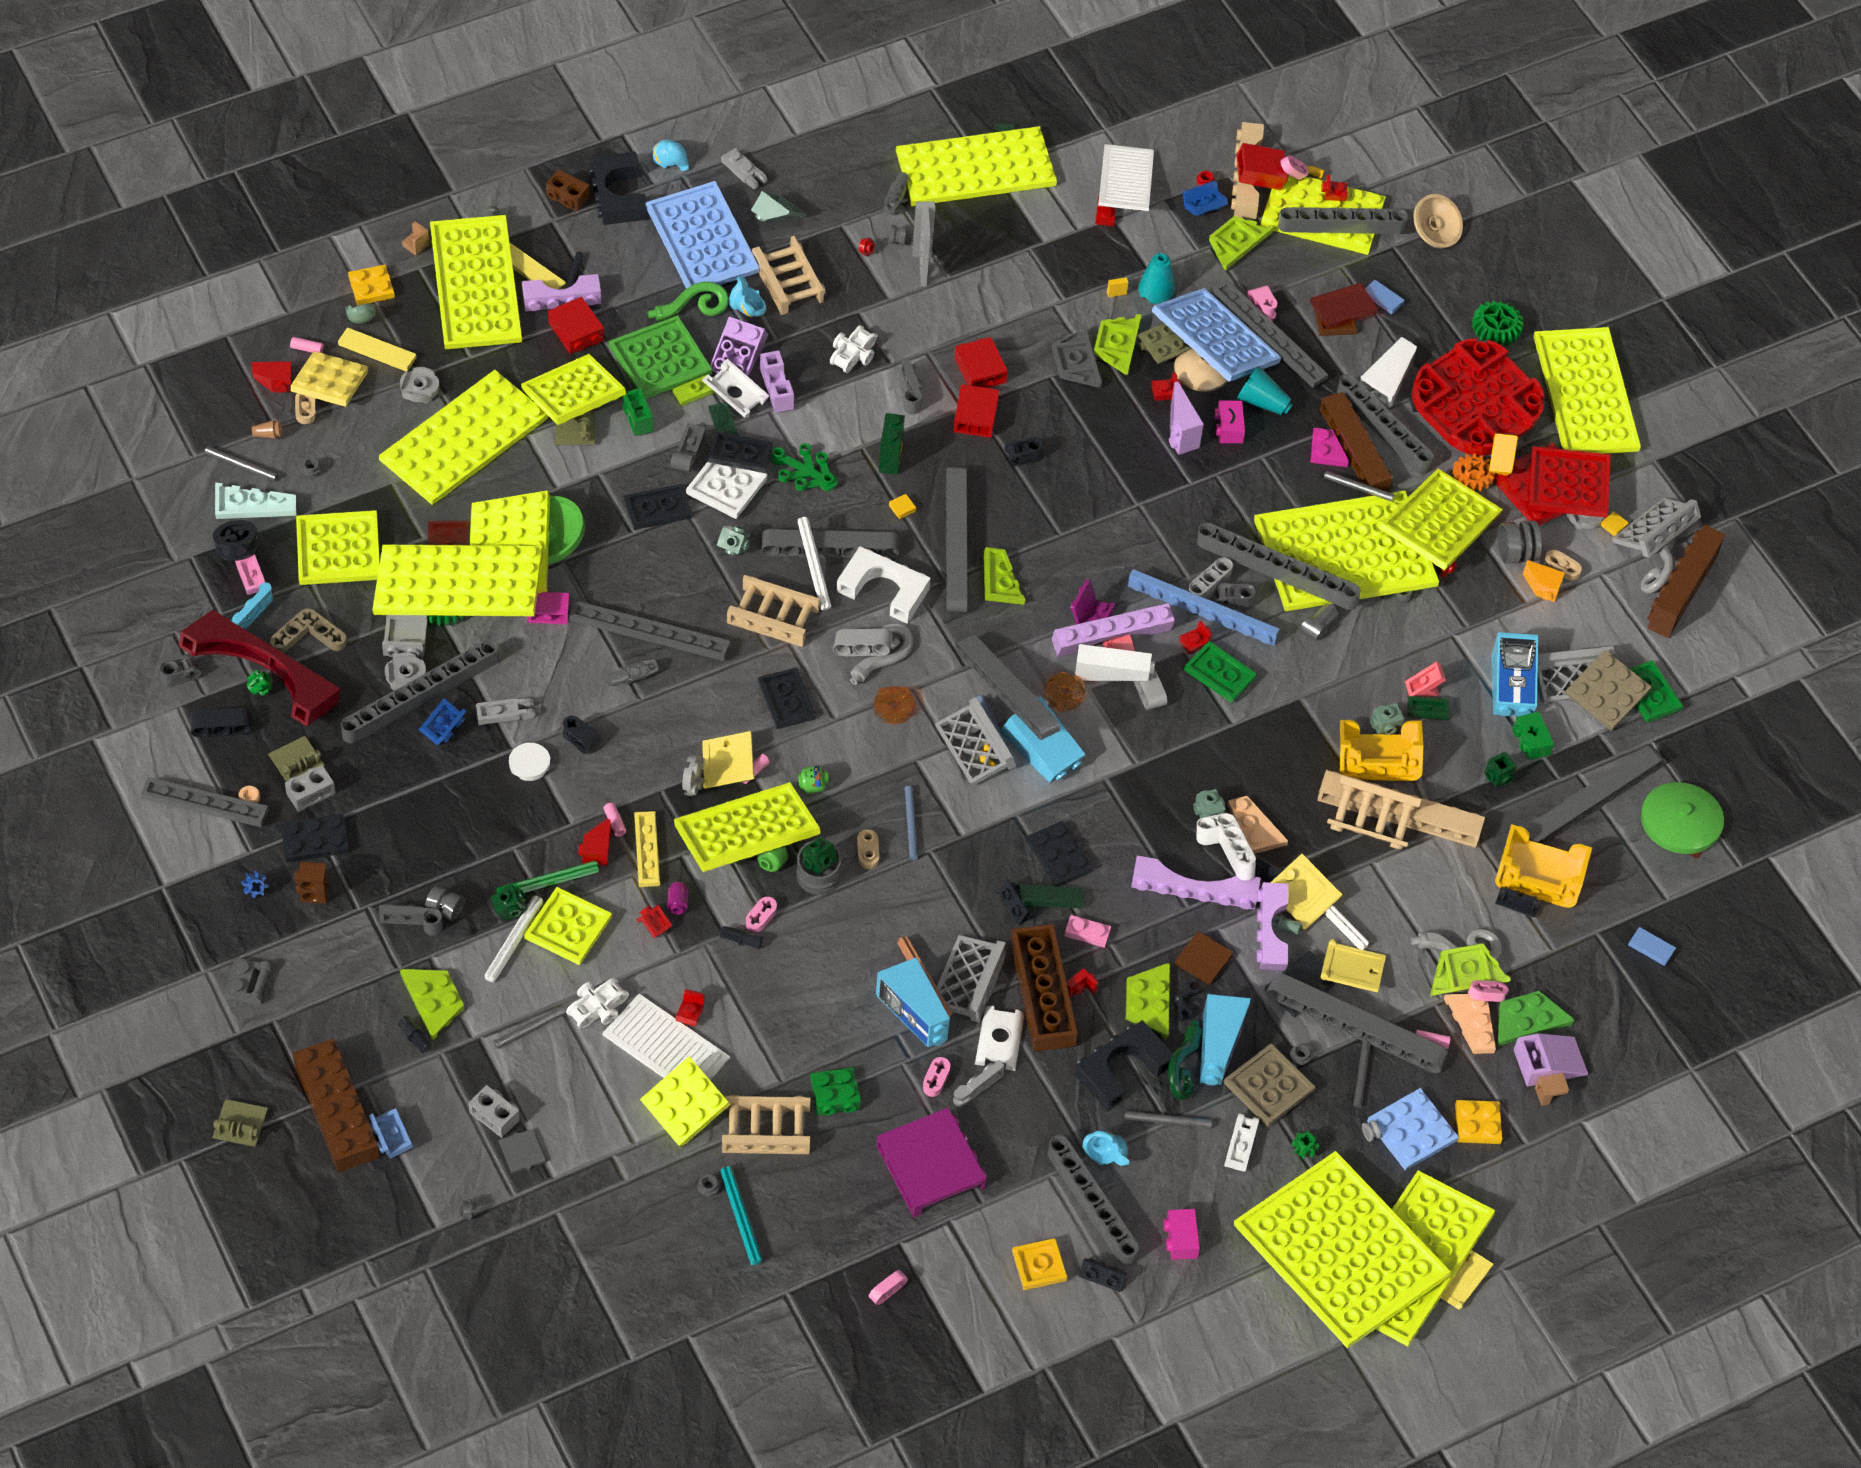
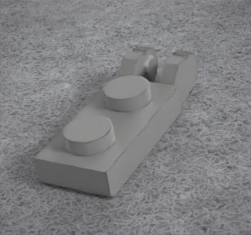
[721,148,768,189]
[476,698,536,725]
[953,1060,1004,1108]

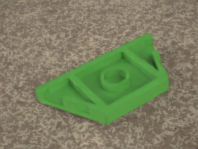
[1497,991,1574,1047]

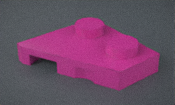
[1310,428,1349,467]

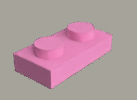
[235,554,265,595]
[1065,915,1111,948]

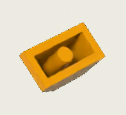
[1523,560,1565,602]

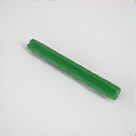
[497,861,599,893]

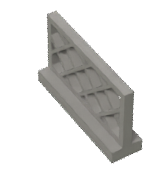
[912,202,935,286]
[1612,498,1701,558]
[1537,646,1615,703]
[935,697,1016,786]
[937,935,1008,1023]

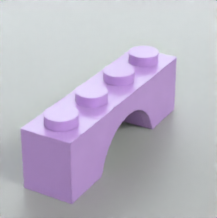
[522,274,601,311]
[1256,882,1288,970]

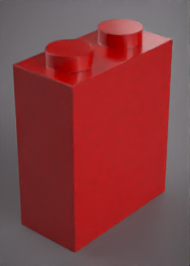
[1236,143,1289,190]
[548,297,604,354]
[954,337,1008,388]
[953,384,999,438]

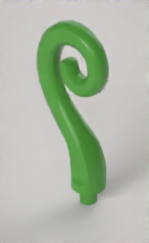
[648,281,729,321]

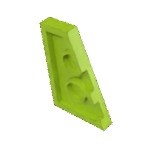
[984,547,1026,605]

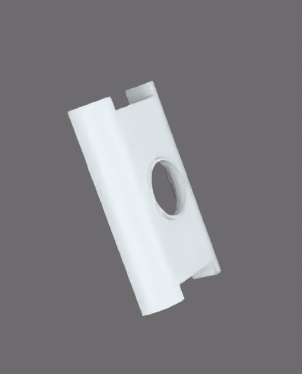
[702,359,769,418]
[975,1006,1024,1071]

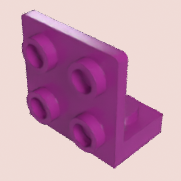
[1071,579,1116,625]

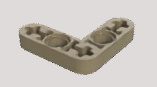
[270,608,347,653]

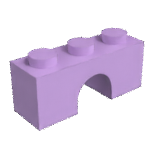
[760,351,794,413]

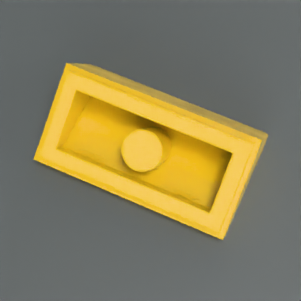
[1489,434,1518,476]

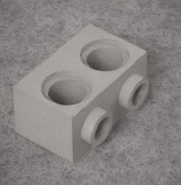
[285,765,335,812]
[469,1085,520,1138]

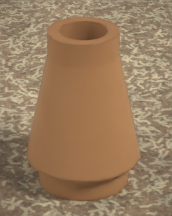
[252,420,282,439]

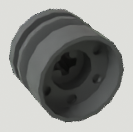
[1497,520,1542,564]
[797,840,841,895]

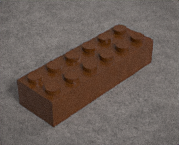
[1647,524,1726,639]
[1010,924,1077,1052]
[292,1038,379,1173]

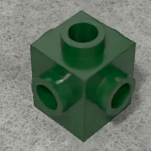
[1485,752,1517,788]
[801,837,838,873]
[490,885,528,921]

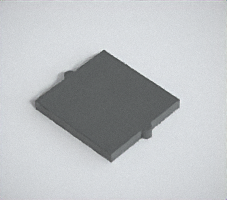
[499,1129,546,1174]

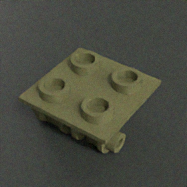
[1138,323,1190,364]
[555,411,595,445]
[268,736,325,782]
[213,1099,268,1147]

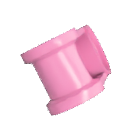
[1248,285,1277,321]

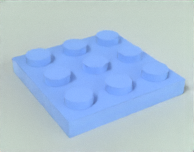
[1367,1088,1459,1171]

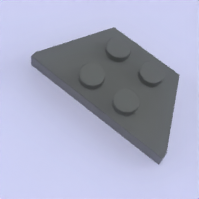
[1051,326,1102,388]

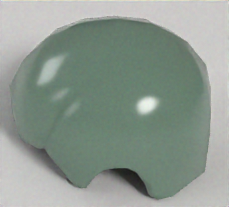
[345,304,376,324]

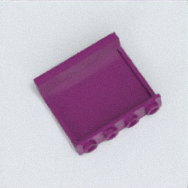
[876,1108,988,1217]

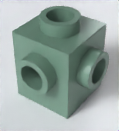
[717,525,750,556]
[1370,703,1404,735]
[1193,789,1225,818]

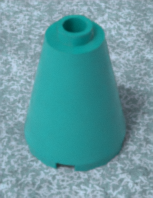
[1138,253,1176,304]
[1237,366,1293,415]

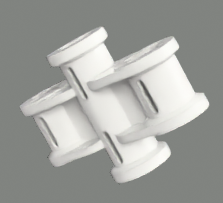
[830,325,877,373]
[566,978,629,1029]

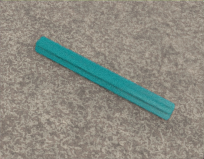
[721,1166,762,1265]

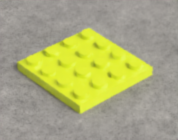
[521,354,626,425]
[296,511,380,585]

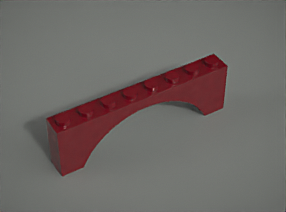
[179,610,341,726]

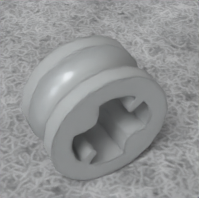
[1362,1120,1381,1142]

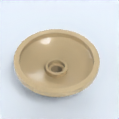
[1414,194,1463,248]
[1174,346,1228,392]

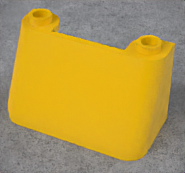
[1340,720,1423,781]
[1495,824,1592,908]

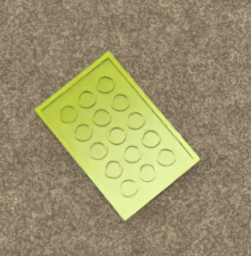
[1260,175,1386,255]
[1379,469,1503,570]
[470,491,550,594]
[674,782,820,872]

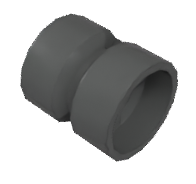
[425,884,465,921]

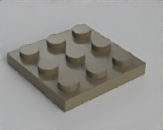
[1565,650,1651,731]
[1224,1044,1315,1127]

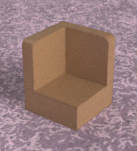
[402,221,429,256]
[1535,1073,1569,1106]

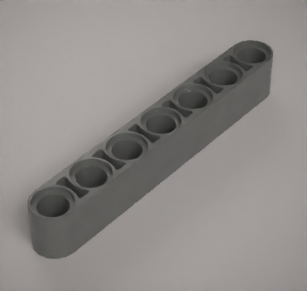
[1278,207,1408,234]
[1337,374,1434,474]
[762,529,899,559]
[1048,1135,1139,1266]

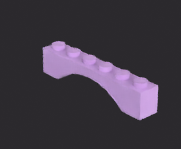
[1052,603,1175,657]
[1131,856,1261,910]

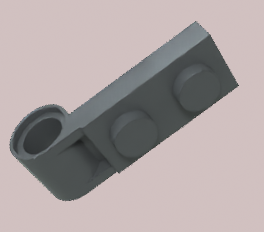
[901,357,922,415]
[670,423,706,472]
[379,904,443,936]

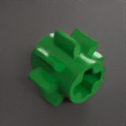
[247,670,273,696]
[1291,1131,1320,1159]

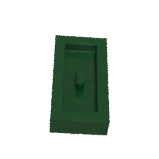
[1407,696,1449,720]

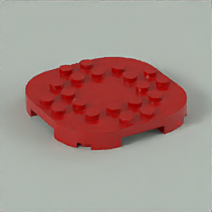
[1412,338,1545,456]

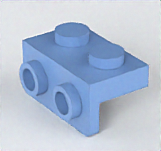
[369,1108,414,1159]

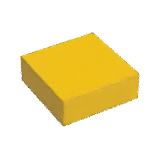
[1107,278,1129,297]
[889,494,916,519]
[1600,511,1629,536]

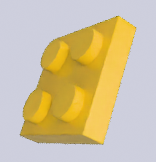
[348,265,395,305]
[1455,1100,1502,1144]
[1012,1238,1067,1290]

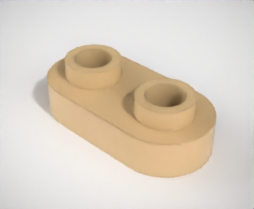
[295,393,316,424]
[1544,550,1582,581]
[857,830,879,869]

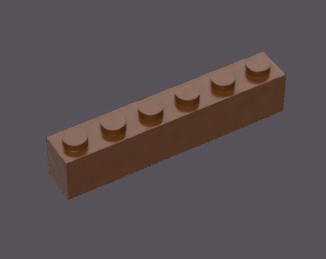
[1320,392,1393,496]

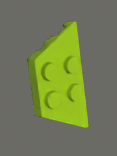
[1209,216,1274,270]
[1094,314,1142,375]
[1430,943,1510,996]
[1126,964,1170,1039]
[400,969,464,1040]

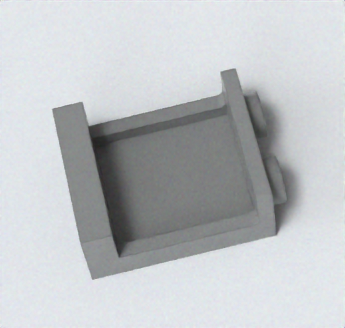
[382,615,428,657]

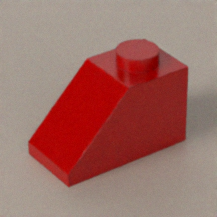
[251,361,292,393]
[578,819,611,866]

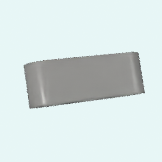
[1188,557,1233,599]
[833,629,893,656]
[1133,668,1167,710]

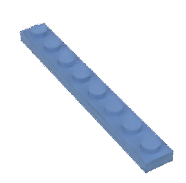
[1128,569,1279,646]

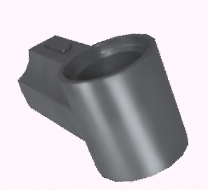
[1301,603,1339,641]

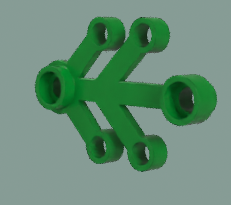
[770,443,838,491]

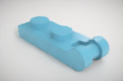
[232,583,273,630]

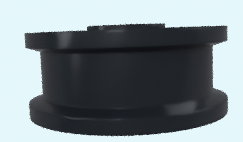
[213,520,260,561]

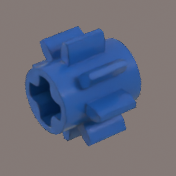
[241,870,269,898]

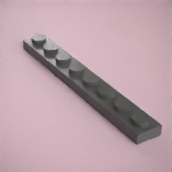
[1213,280,1328,388]
[569,601,730,661]

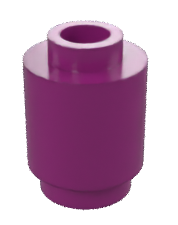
[667,882,689,915]

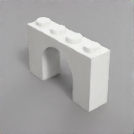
[837,547,931,624]

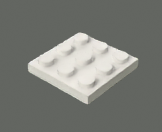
[686,462,768,519]

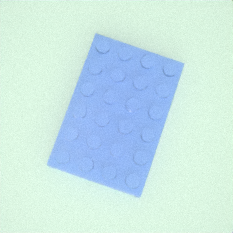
[646,181,760,289]
[1152,288,1282,382]

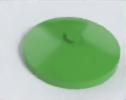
[548,496,585,565]
[1641,782,1724,854]

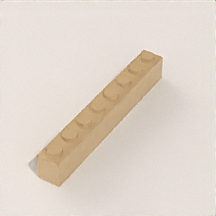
[1317,770,1485,848]

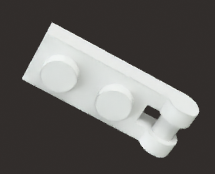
[1224,1113,1259,1172]

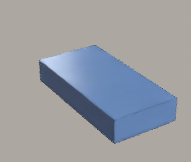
[1363,280,1404,314]
[1628,927,1676,966]

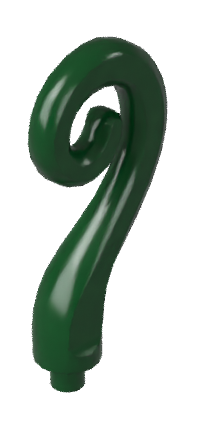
[1168,1021,1203,1100]

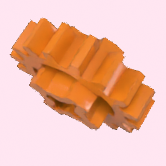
[1452,454,1495,492]

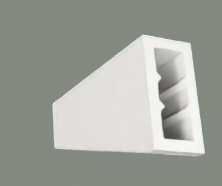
[1360,337,1417,409]
[1075,644,1155,681]

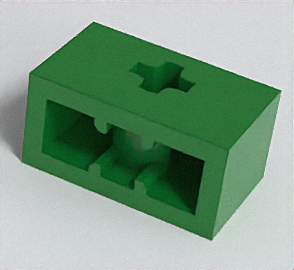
[1512,712,1554,760]

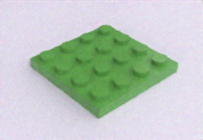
[609,315,712,399]

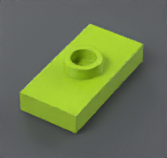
[673,375,716,406]

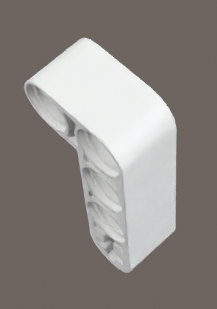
[1196,813,1256,880]

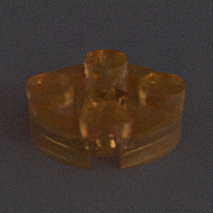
[1045,672,1086,712]
[874,686,915,724]

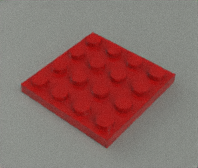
[1493,443,1565,526]
[1528,446,1610,518]

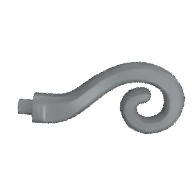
[1640,538,1676,594]
[850,623,914,685]
[1411,929,1502,960]

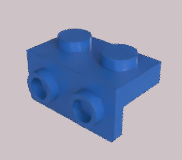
[1183,181,1228,216]
[418,699,466,745]

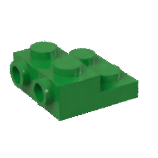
[810,1068,861,1116]

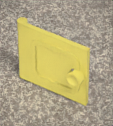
[702,731,755,789]
[1271,854,1343,930]
[1321,939,1386,992]
[1441,1250,1493,1310]

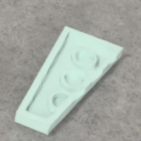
[215,482,296,519]

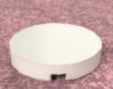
[509,743,550,781]

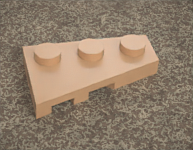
[1227,796,1288,854]
[1444,994,1496,1054]

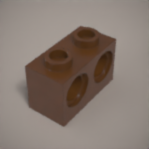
[546,169,590,212]
[295,862,329,904]

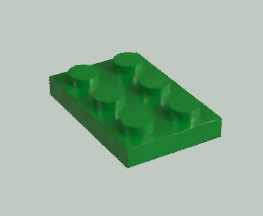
[1184,641,1257,703]
[1630,660,1683,723]

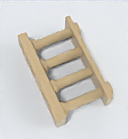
[752,236,826,315]
[727,575,820,647]
[1327,775,1421,850]
[722,1095,810,1154]

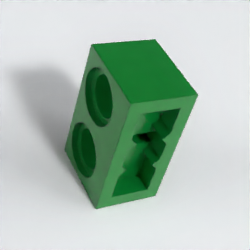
[622,388,653,436]

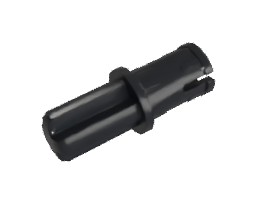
[720,926,763,949]
[398,1016,431,1053]

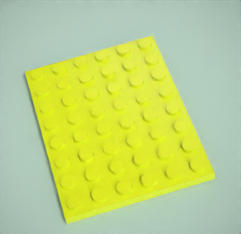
[1254,491,1439,612]
[1234,1151,1451,1349]

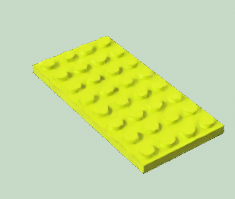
[896,126,1057,206]
[430,215,522,349]
[1534,327,1641,454]
[379,370,548,505]
[373,545,543,616]
[1376,1171,1495,1347]

